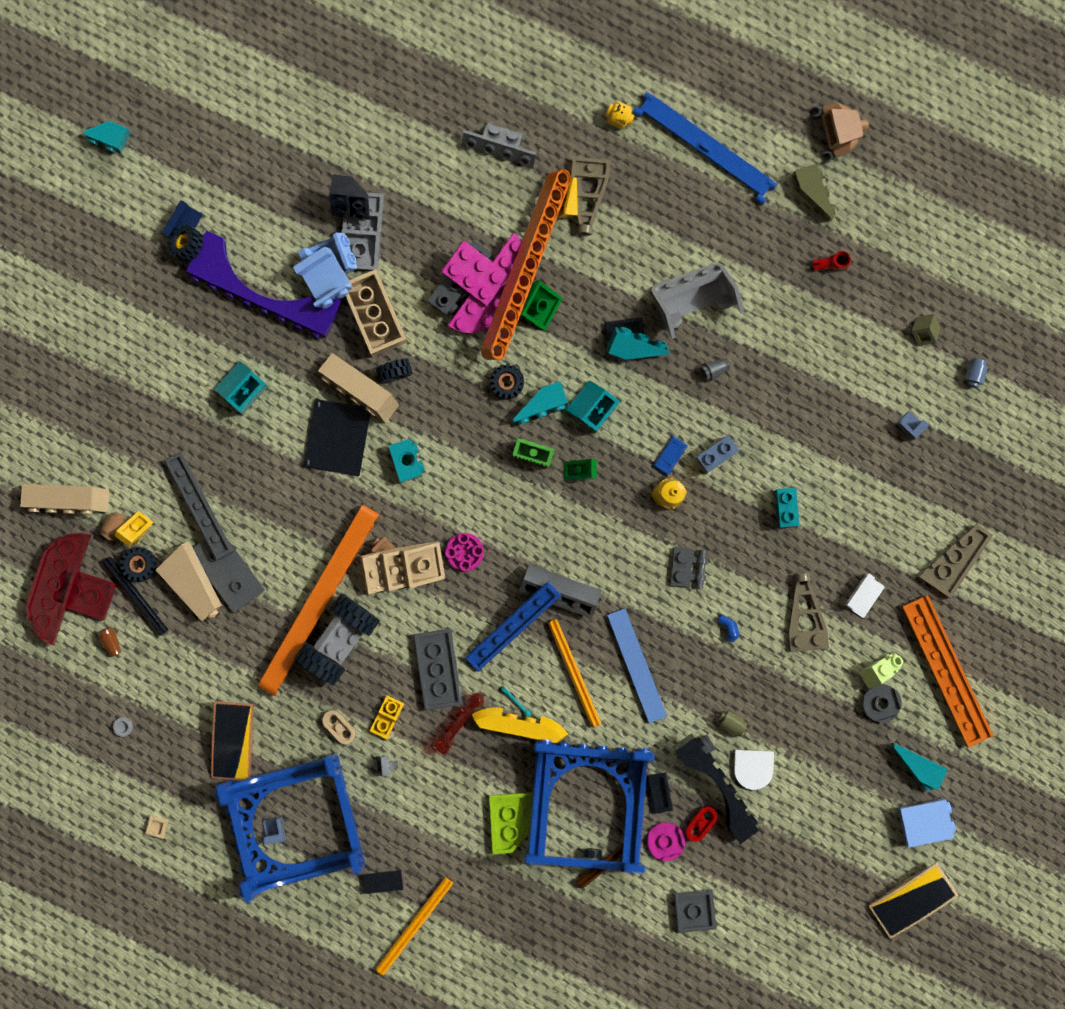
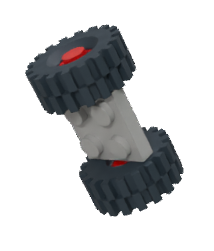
[295,593,380,686]

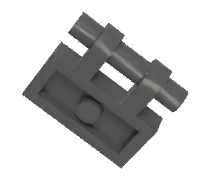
[670,547,708,589]

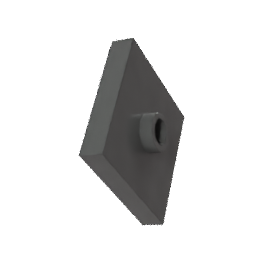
[673,889,717,933]

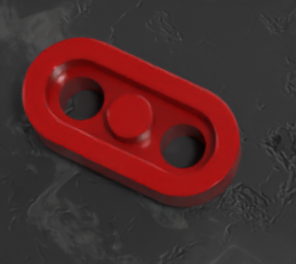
[686,806,718,842]

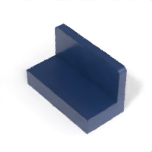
[162,200,203,244]

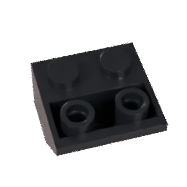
[329,174,370,220]

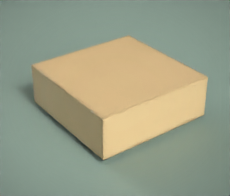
[145,815,169,839]

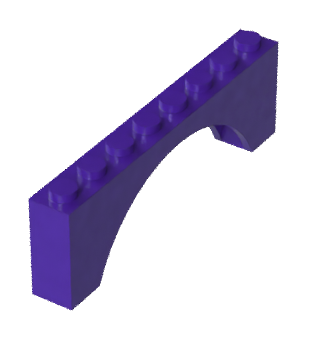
[187,230,346,339]

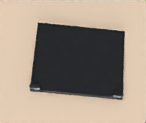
[303,399,371,476]

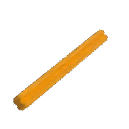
[548,619,601,728]
[376,877,453,975]

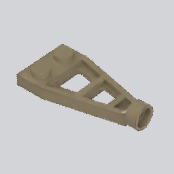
[571,157,611,236]
[788,573,829,652]

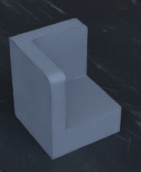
[896,412,929,440]
[263,817,286,845]

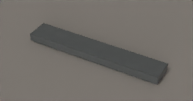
[164,452,234,561]

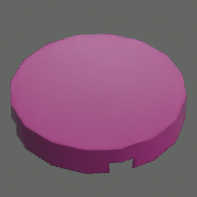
[647,822,685,861]

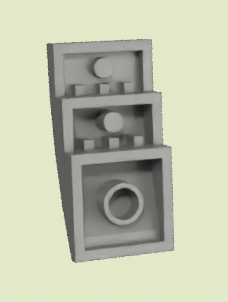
[342,192,384,270]

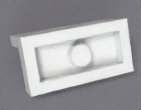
[845,573,884,618]

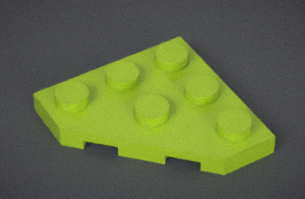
[489,792,532,854]

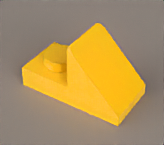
[114,511,154,547]

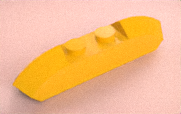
[471,707,568,743]

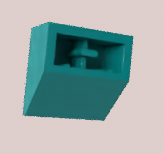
[214,361,268,414]
[566,380,620,434]

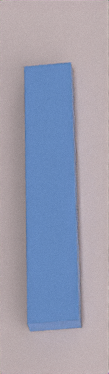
[607,608,667,723]

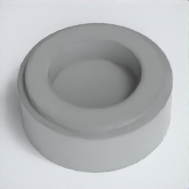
[113,717,133,737]

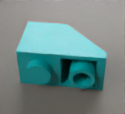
[83,121,131,153]

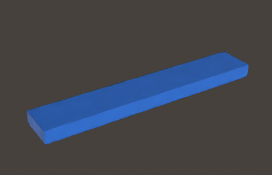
[465,581,561,672]

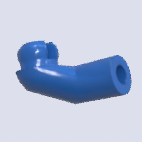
[718,614,739,642]

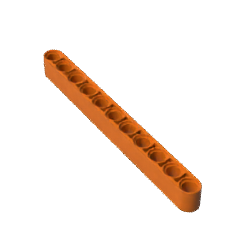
[481,169,571,360]
[258,505,380,696]

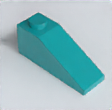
[891,743,948,791]

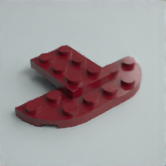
[26,533,117,645]

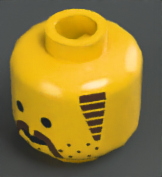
[605,101,634,129]

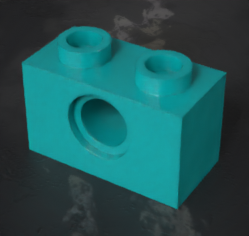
[388,439,425,483]
[774,487,800,528]

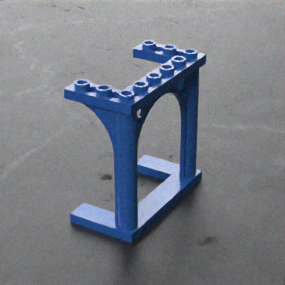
[524,739,654,874]
[214,752,366,903]

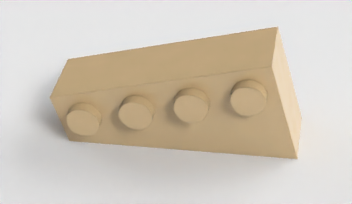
[318,353,399,423]
[20,484,109,515]

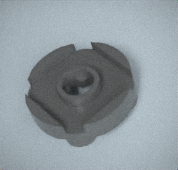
[862,684,902,723]

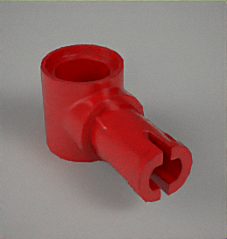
[813,251,851,271]

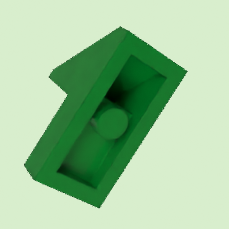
[564,459,597,481]

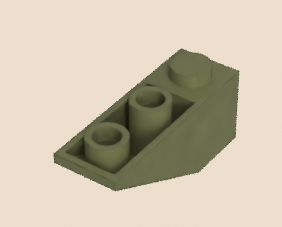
[792,164,836,222]

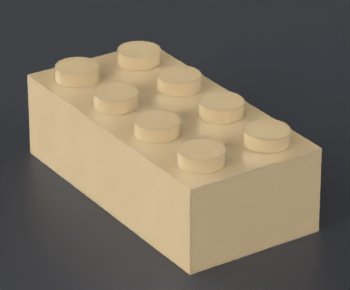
[346,269,407,357]

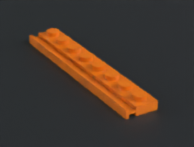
[902,595,993,748]

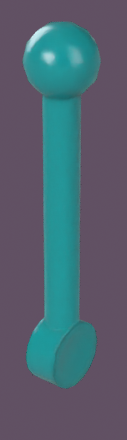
[501,686,531,717]

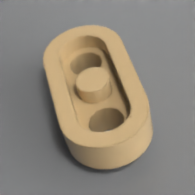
[323,710,356,744]

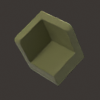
[912,314,940,346]

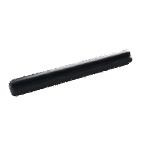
[102,557,168,636]

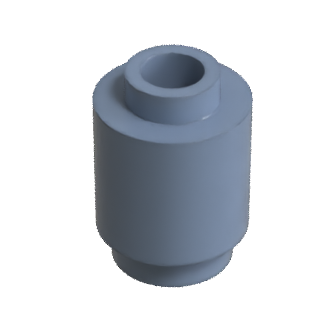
[965,358,988,388]

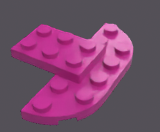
[440,233,527,333]

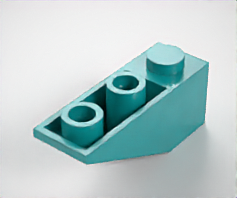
[607,327,670,360]
[513,381,568,425]

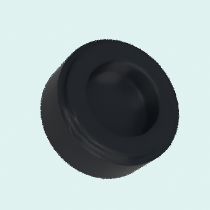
[582,848,602,858]

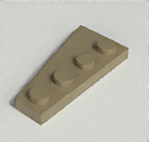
[918,524,993,598]

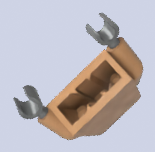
[811,103,869,164]

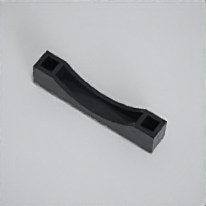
[673,733,759,844]

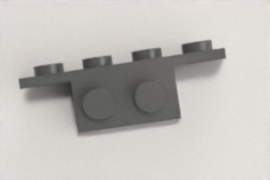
[461,123,537,168]

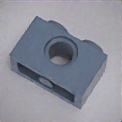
[695,435,740,474]

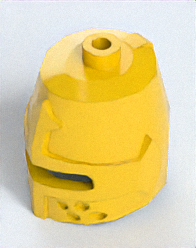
[651,477,687,510]

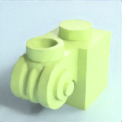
[859,653,903,689]

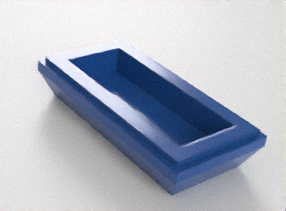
[651,435,688,477]

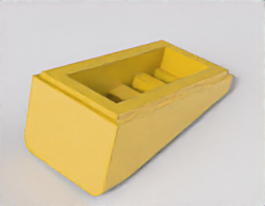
[557,177,578,219]

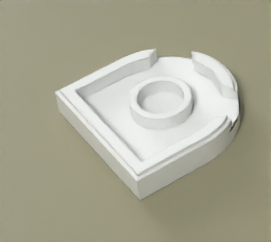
[734,750,774,790]

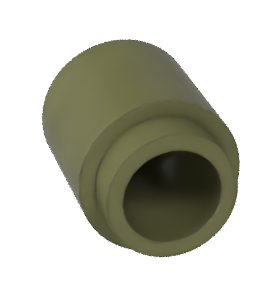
[717,710,748,737]

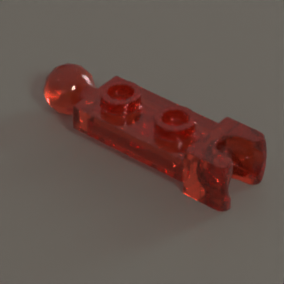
[433,693,485,756]

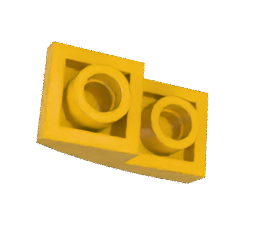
[370,696,404,740]

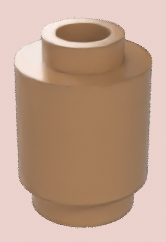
[100,512,126,542]

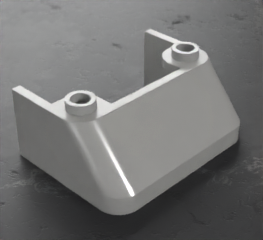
[651,263,744,339]

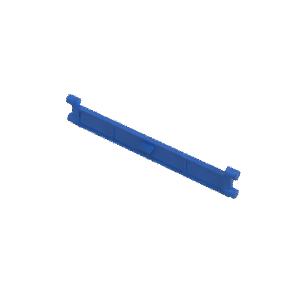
[632,92,778,205]

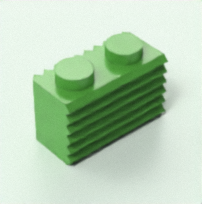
[513,438,555,469]

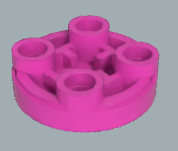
[445,533,484,571]

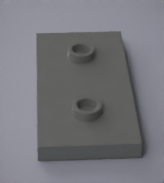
[193,539,265,613]
[413,628,463,711]

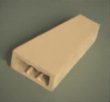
[156,542,222,621]

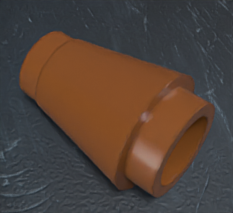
[97,627,121,657]

